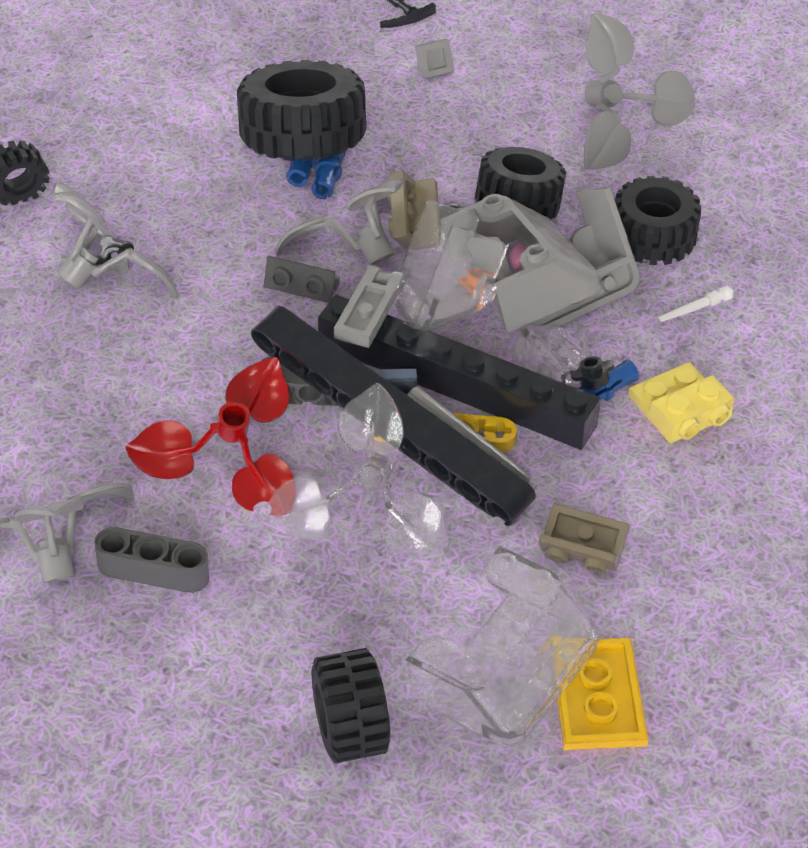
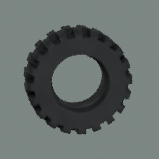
[237,60,366,161]

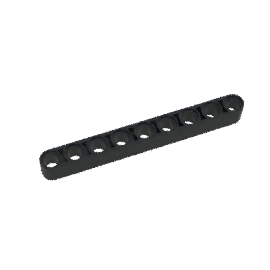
[251,306,536,526]

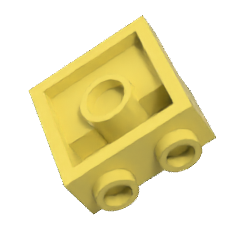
[628,362,735,443]

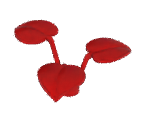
[126,357,296,516]

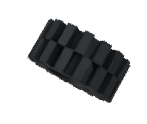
[0,140,50,206]

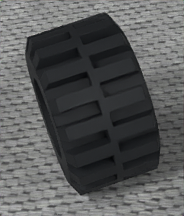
[475,147,566,220]
[614,176,701,265]
[311,648,391,763]

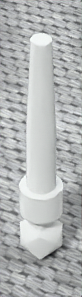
[658,285,734,322]

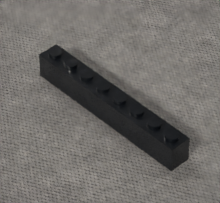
[318,294,601,450]

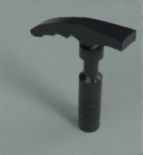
[380,0,436,28]

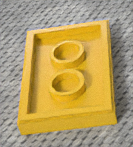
[549,638,649,750]

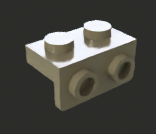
[387,170,441,250]
[538,503,630,574]

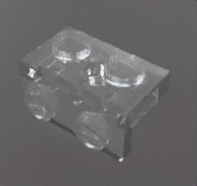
[511,325,588,383]

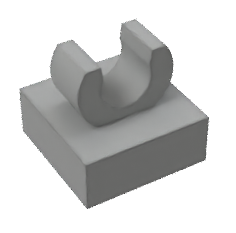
[415,39,454,79]

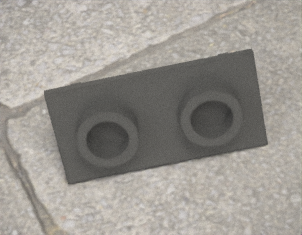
[263,255,340,303]

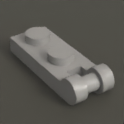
[334,264,406,348]

